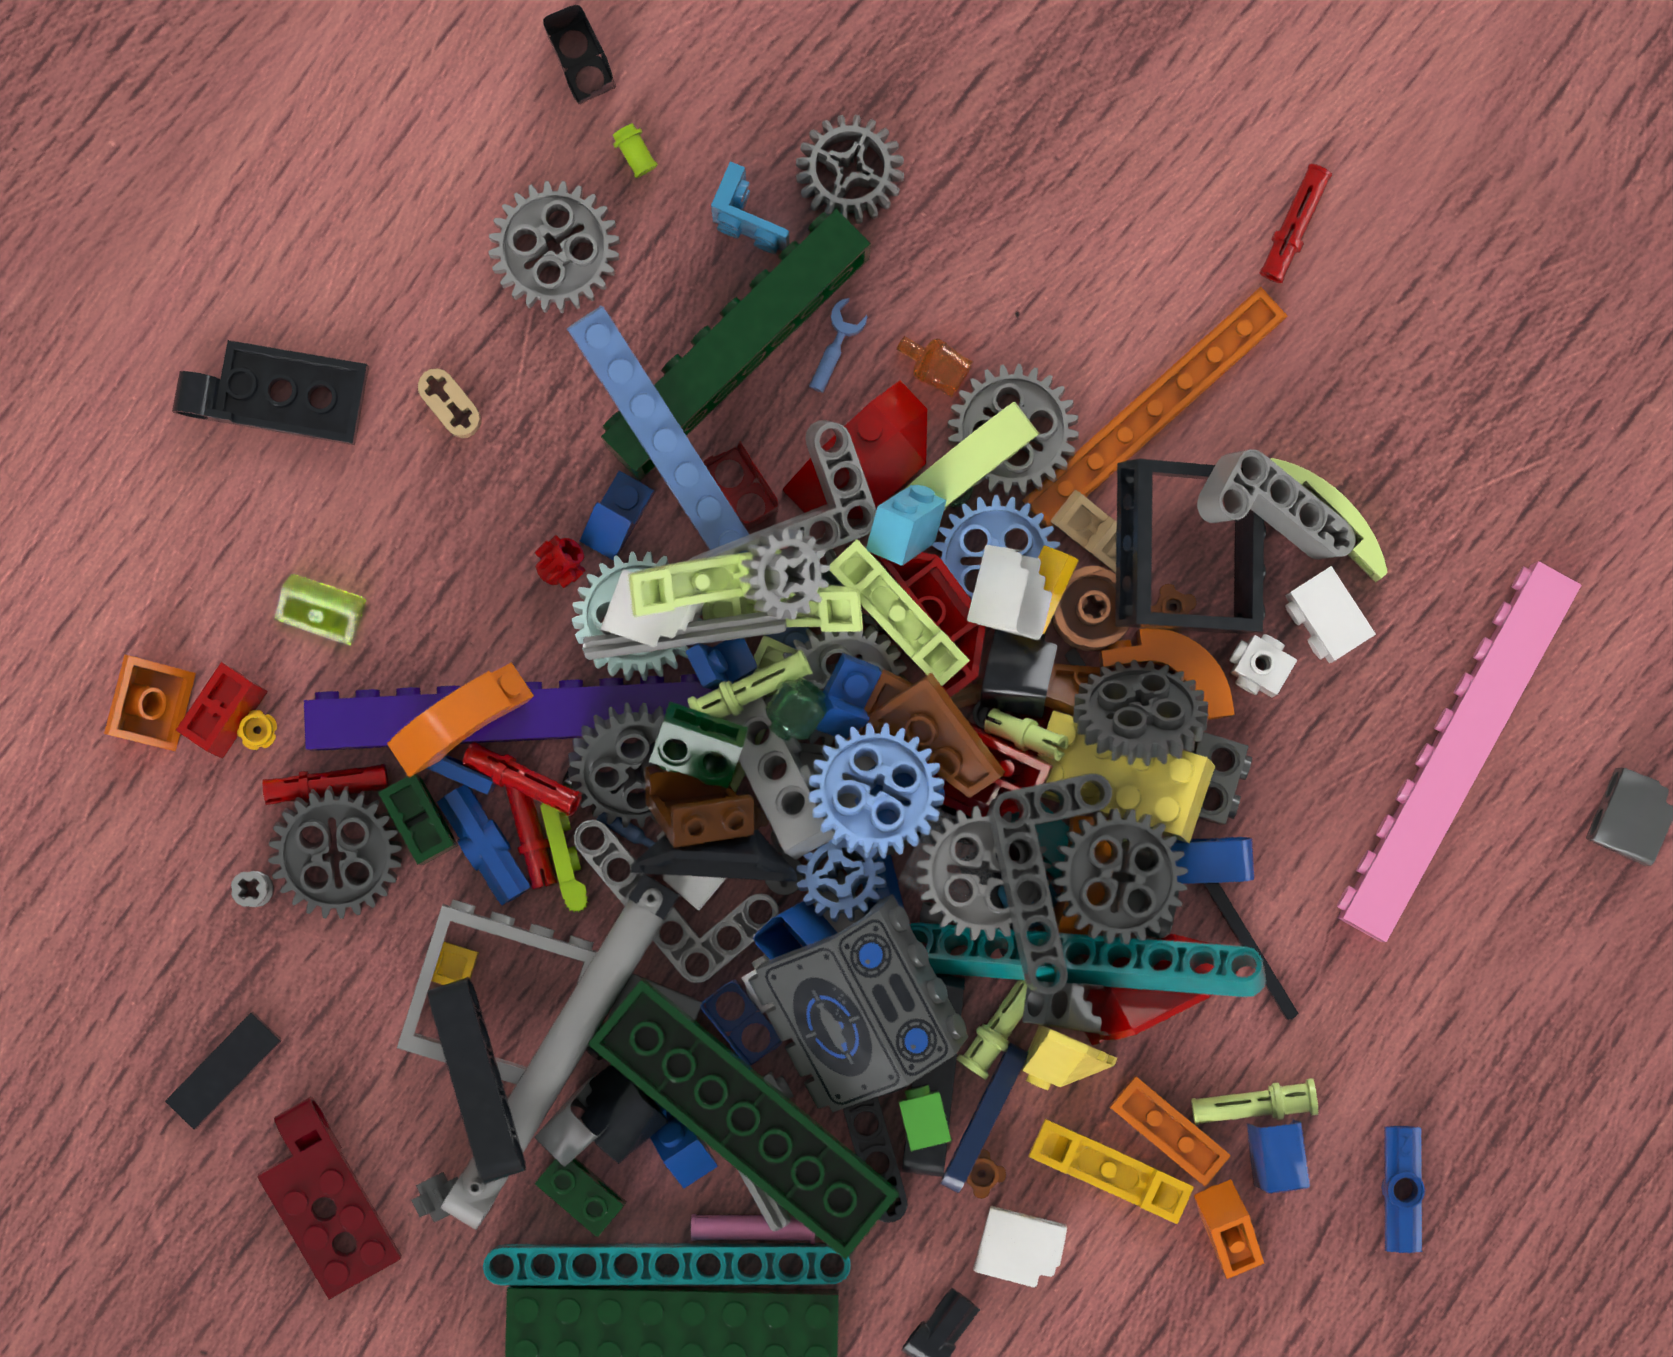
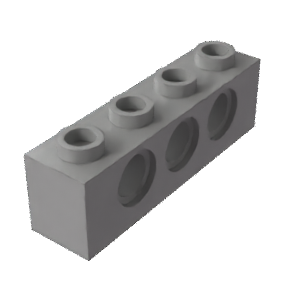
[721,695,835,860]

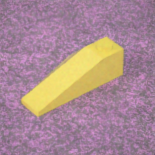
[1021,1025,1118,1090]

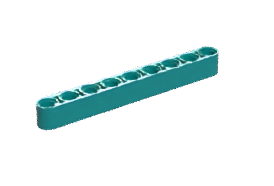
[910,923,1266,997]
[483,1243,851,1285]

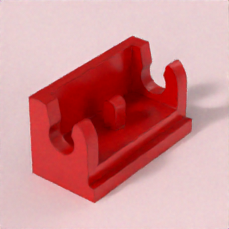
[176,662,268,759]

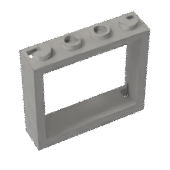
[397,899,597,1084]

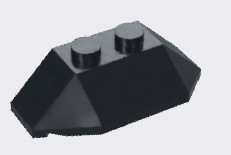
[631,830,797,882]

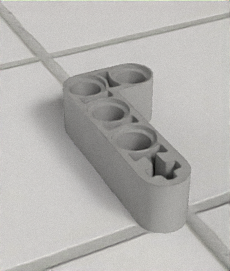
[1197,449,1356,559]

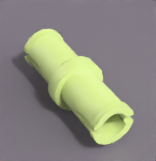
[984,708,1068,761]

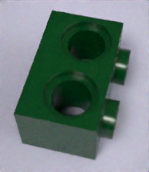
[649,701,748,788]
[378,774,459,865]
[535,1158,627,1237]

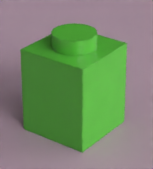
[898,1085,951,1151]

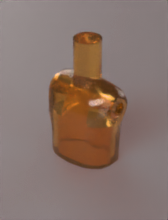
[897,336,974,398]

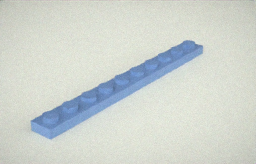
[566,306,810,649]

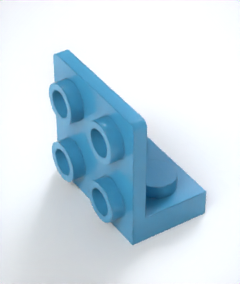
[711,161,790,254]

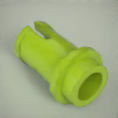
[612,123,658,178]

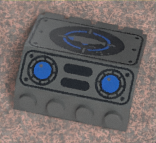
[748,894,968,1112]

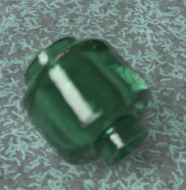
[765,678,827,741]

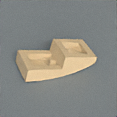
[1050,490,1117,573]

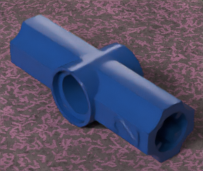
[437,785,531,906]
[1381,1126,1425,1253]

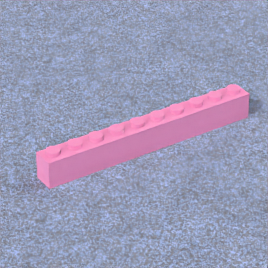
[1337,561,1581,942]

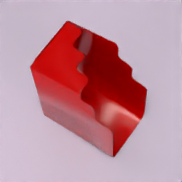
[703,441,779,531]

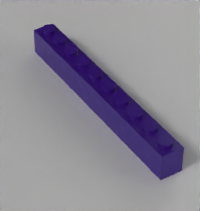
[304,674,714,751]

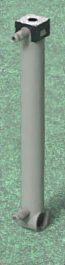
[441,874,681,1230]

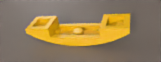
[1028,1119,1194,1225]

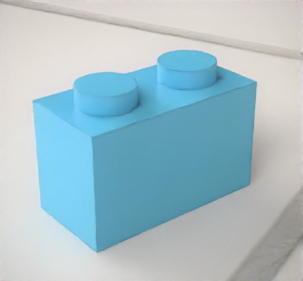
[866,485,947,566]

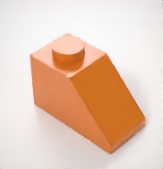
[1193,1179,1264,1279]

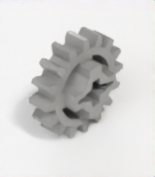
[740,528,830,620]

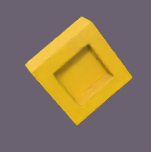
[431,941,479,985]

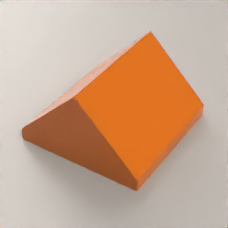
[104,654,196,752]

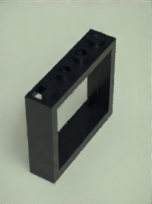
[1115,459,1266,634]

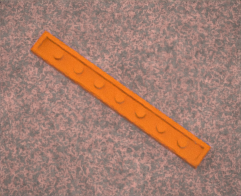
[1022,287,1288,528]

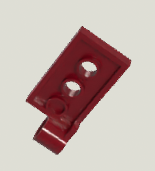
[257,1096,402,1300]

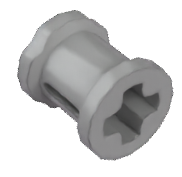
[231,871,274,907]

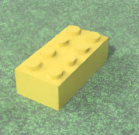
[1038,710,1215,844]

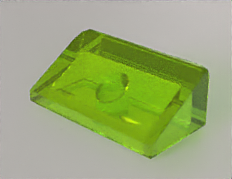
[274,574,367,646]

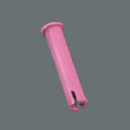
[691,1214,815,1244]

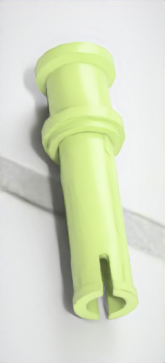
[688,650,813,718]
[957,980,1027,1080]
[1191,1078,1318,1125]

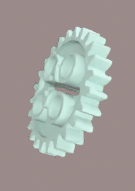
[572,551,702,681]

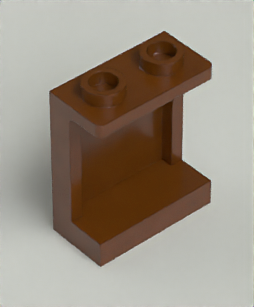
[645,756,754,847]

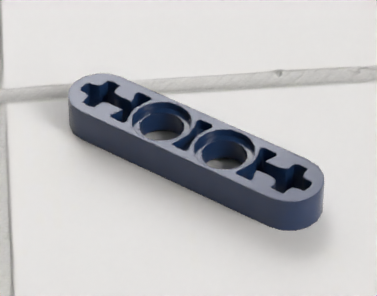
[940,1042,1029,1194]

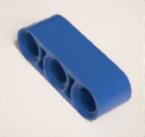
[1170,837,1254,884]

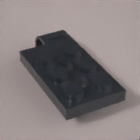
[172,340,369,445]

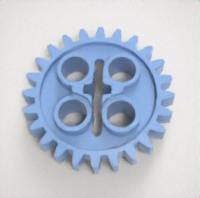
[932,495,1061,600]
[809,723,944,858]

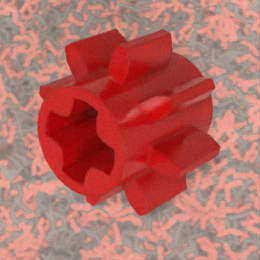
[535,535,586,588]

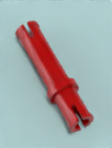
[1260,164,1332,283]
[462,742,582,817]
[262,764,388,805]
[505,765,557,890]

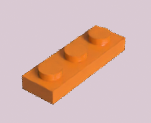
[1109,1076,1231,1187]

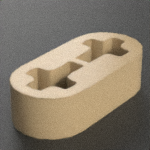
[418,368,481,438]

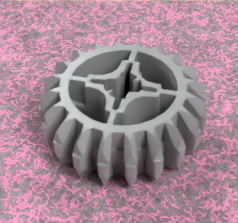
[796,115,904,224]

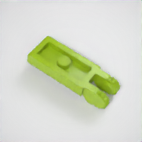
[540,803,588,913]

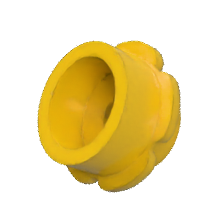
[237,710,277,750]

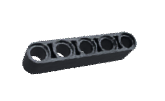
[902,973,965,1177]
[428,977,526,1184]

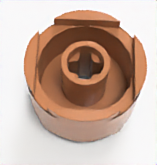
[1051,566,1129,651]

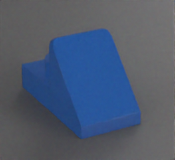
[580,470,655,561]
[685,638,757,690]
[807,653,882,740]

